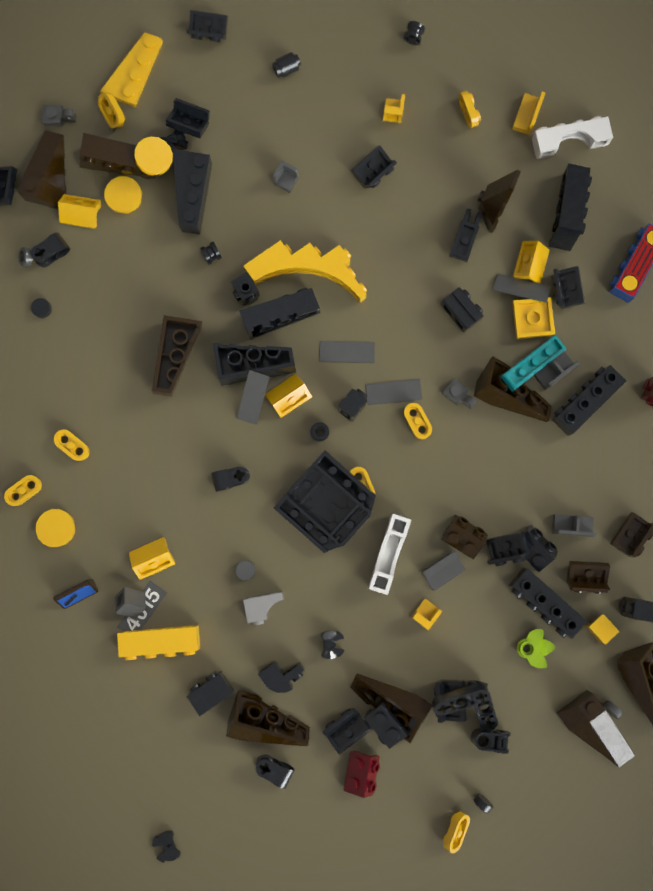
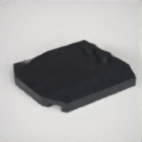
[274,450,376,553]

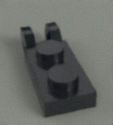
[449,208,482,263]

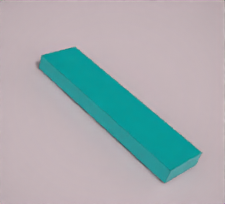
[501,335,567,392]

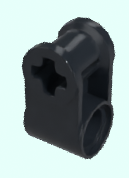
[31,233,70,267]
[211,467,250,492]
[471,728,511,754]
[256,754,295,789]

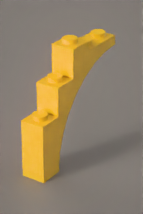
[243,240,367,303]

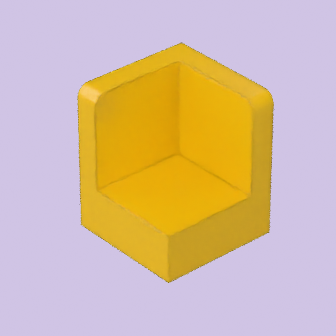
[383,94,405,123]
[411,599,442,630]
[584,614,620,645]

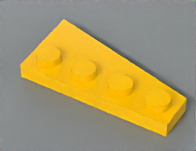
[100,32,163,107]

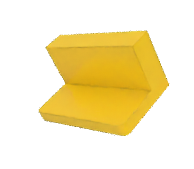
[512,91,546,135]
[58,194,101,229]
[513,241,550,284]
[265,374,312,418]
[129,537,175,580]

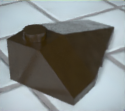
[18,130,66,209]
[477,170,521,233]
[473,356,552,422]
[617,643,653,725]
[350,673,432,743]
[226,690,310,746]
[557,690,635,767]

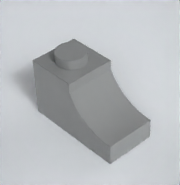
[243,591,284,626]

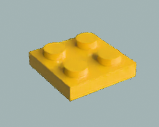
[512,297,555,339]

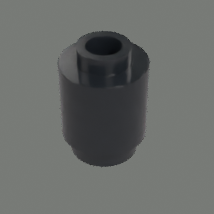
[272,52,301,78]

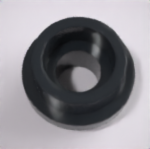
[310,422,329,442]

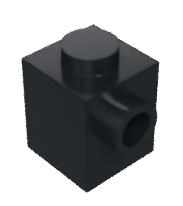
[231,272,260,305]

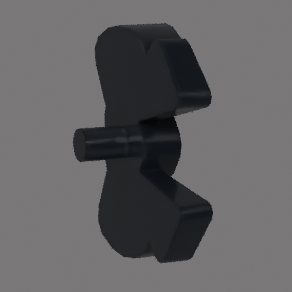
[160,130,188,153]
[321,631,344,659]
[152,831,181,863]

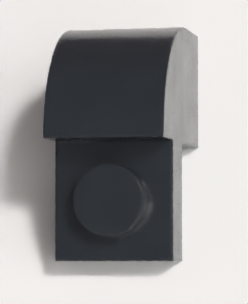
[258,660,305,693]

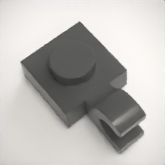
[42,105,76,126]
[442,378,477,409]

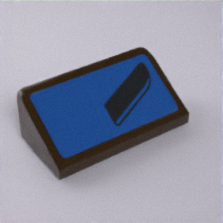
[53,579,98,609]

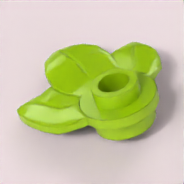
[516,629,556,668]

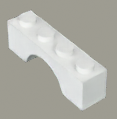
[531,116,613,159]
[368,514,411,595]

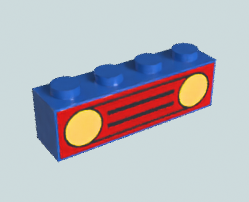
[609,223,653,303]

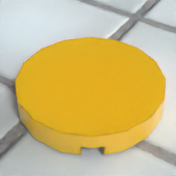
[134,137,173,176]
[104,176,142,214]
[36,509,76,547]

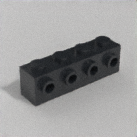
[552,365,626,436]
[509,568,587,639]

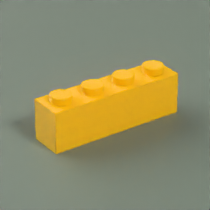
[117,625,200,660]

